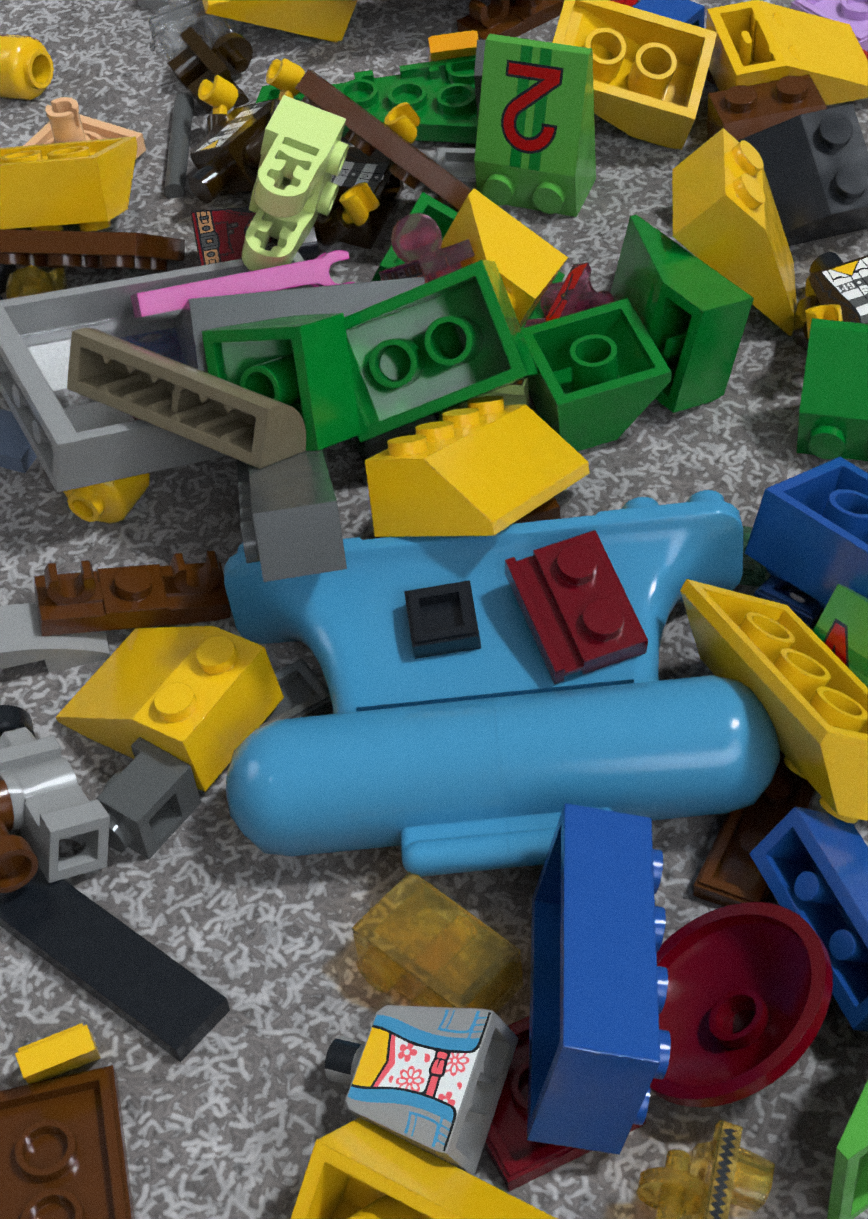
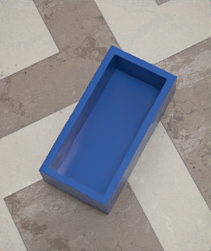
[527,803,671,1155]

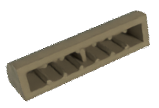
[67,328,306,469]

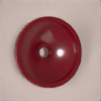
[650,902,833,1108]

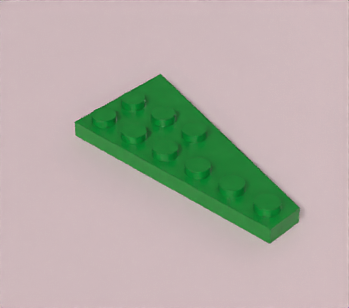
[256,55,478,144]

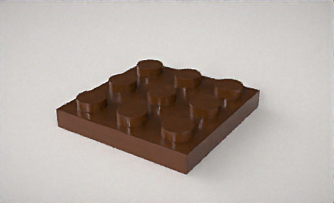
[0,229,185,271]

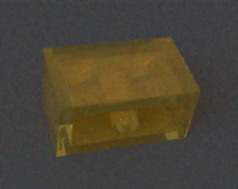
[352,872,524,1013]

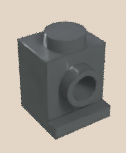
[96,737,201,859]

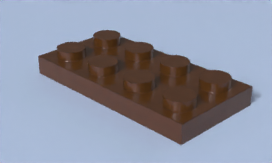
[295,70,472,212]

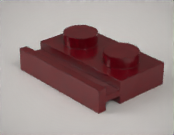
[505,530,648,684]

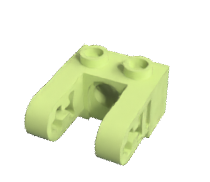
[242,95,349,271]

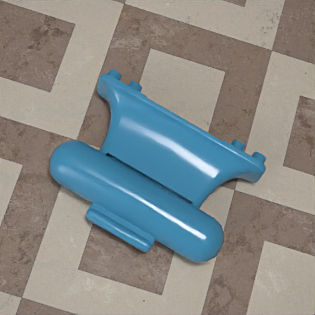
[224,490,780,877]

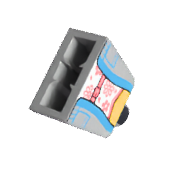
[325,1005,519,1176]

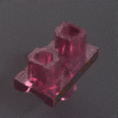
[379,213,475,283]

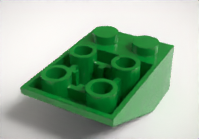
[607,215,754,413]

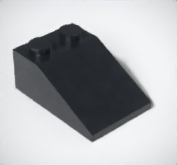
[738,103,868,246]

